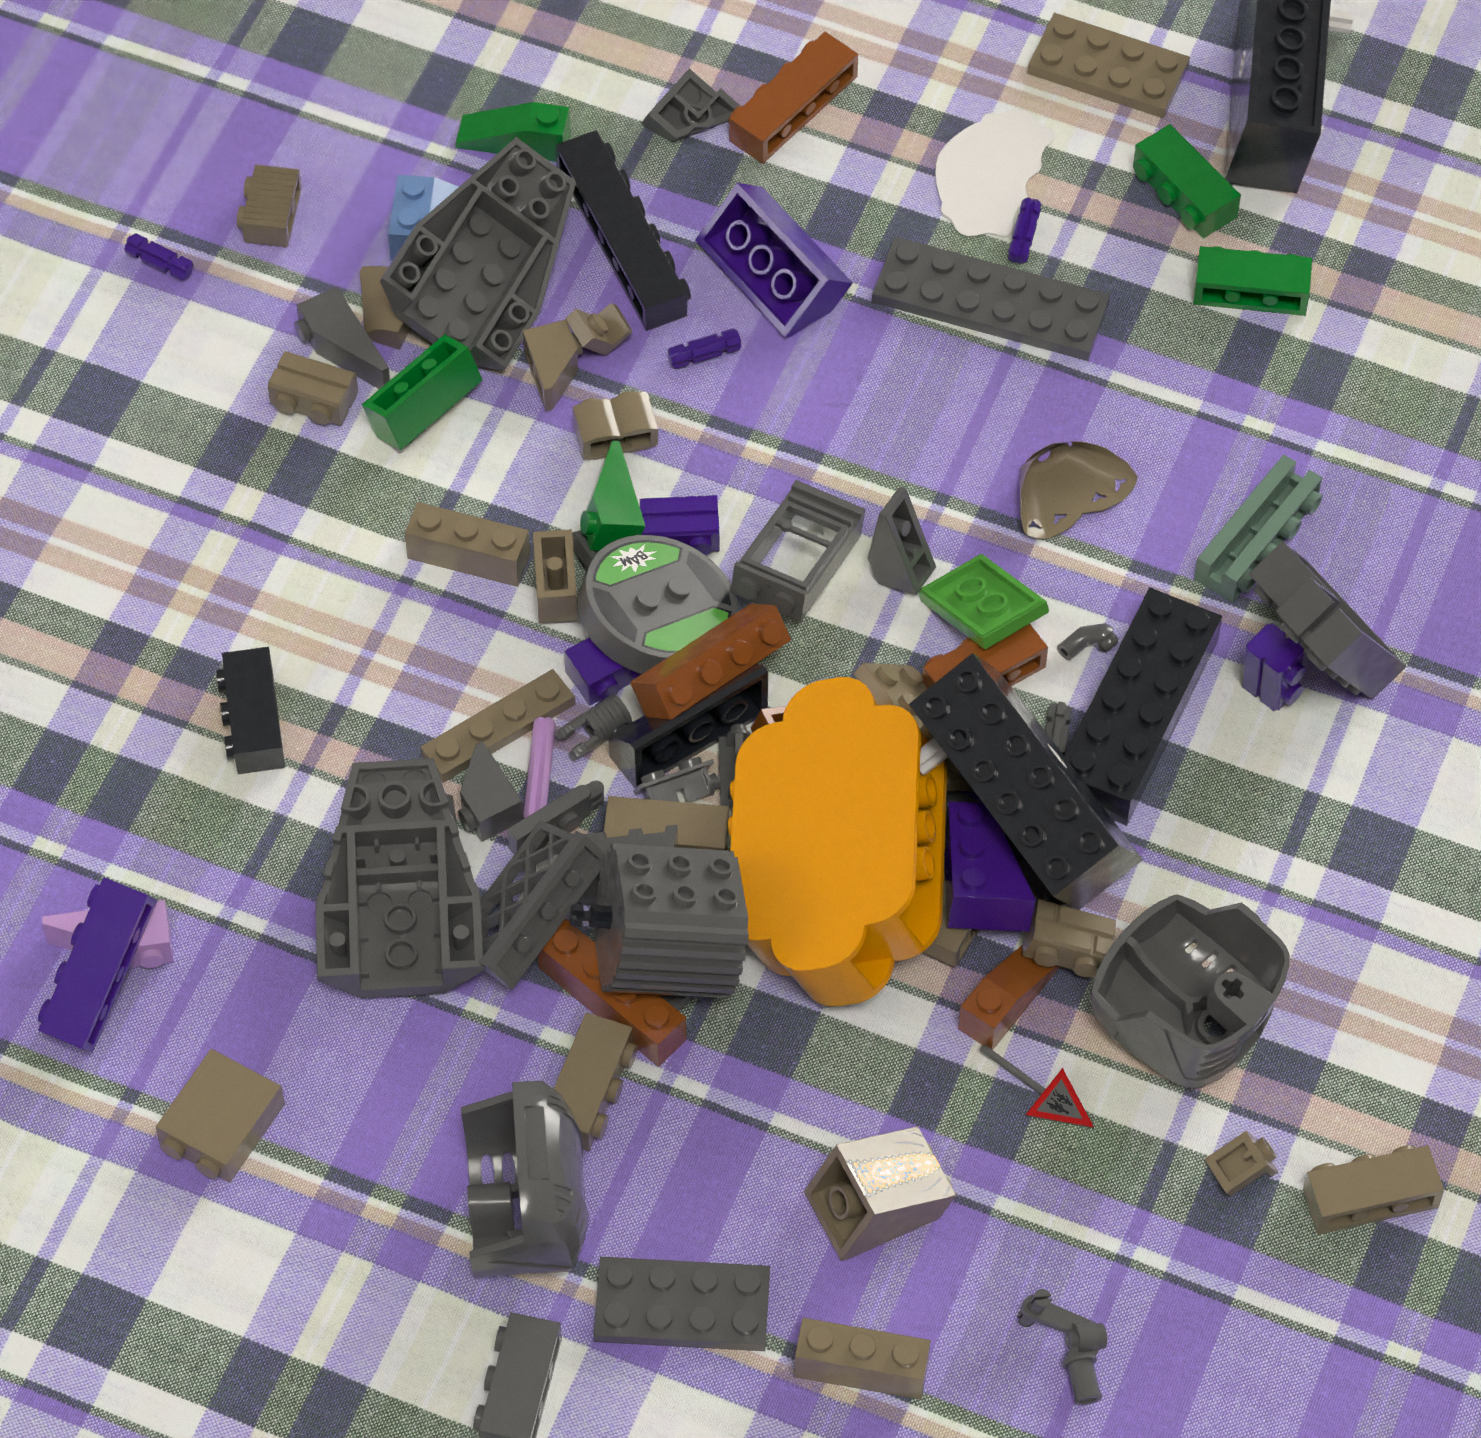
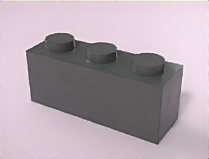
[473,1312,562,1438]

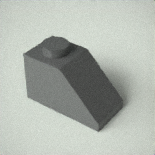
[458,741,524,842]

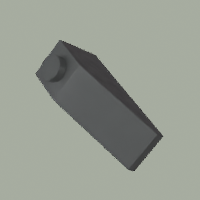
[294,287,390,389]
[868,486,936,595]

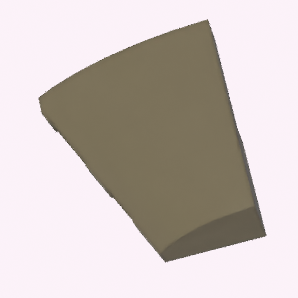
[360,266,411,350]

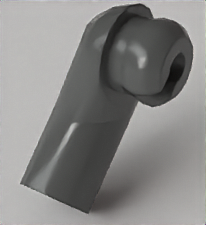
[1057,623,1118,660]

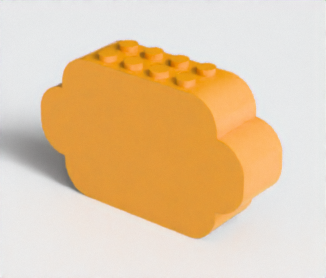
[728,677,947,1007]

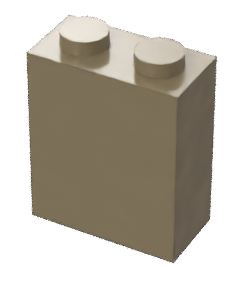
[156,1049,285,1183]

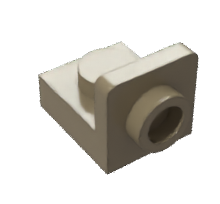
[565,303,632,355]
[1205,1131,1278,1196]

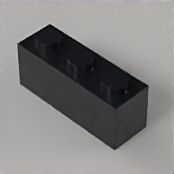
[216,646,285,774]

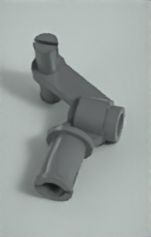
[1017,1289,1107,1405]

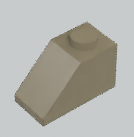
[523,319,583,412]

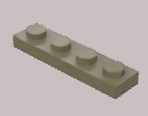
[420,669,576,783]

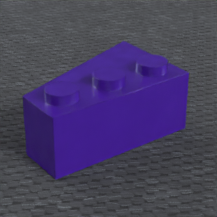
[944,802,1036,932]

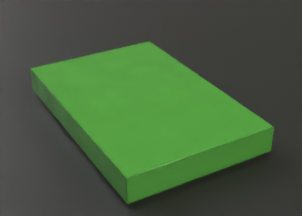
[919,554,1049,649]

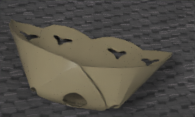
[1019,441,1138,539]

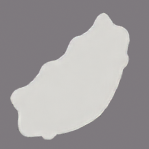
[935,108,1055,236]

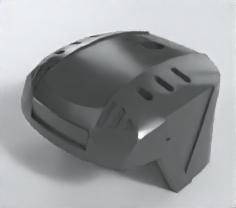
[1090,894,1290,1088]
[461,1081,588,1278]

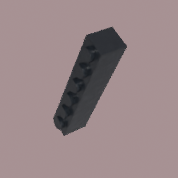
[556,130,691,331]

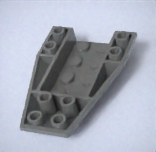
[380,137,576,371]

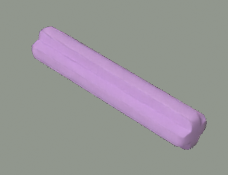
[523,717,556,819]

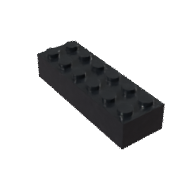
[1064,587,1222,826]

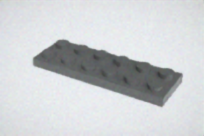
[872,237,1110,361]

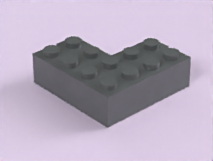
[1249,541,1407,700]

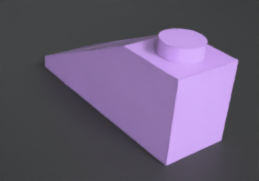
[42,900,174,968]

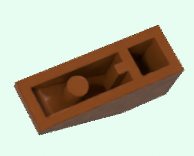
[958,945,1061,1050]

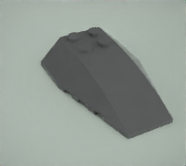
[315,758,484,998]

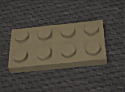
[1027,12,1190,119]
[853,663,974,792]

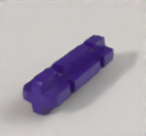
[1008,197,1041,264]
[124,233,194,280]
[668,328,741,369]

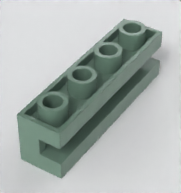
[1194,455,1323,603]

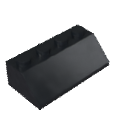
[609,664,768,788]

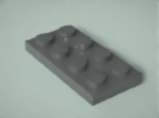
[594,1257,770,1352]

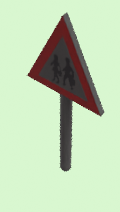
[980,1045,1094,1129]

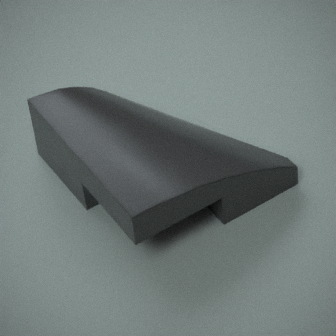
[641,68,740,141]

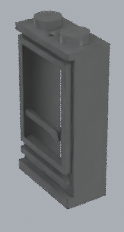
[730,480,866,622]

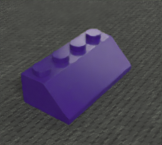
[695,183,853,338]

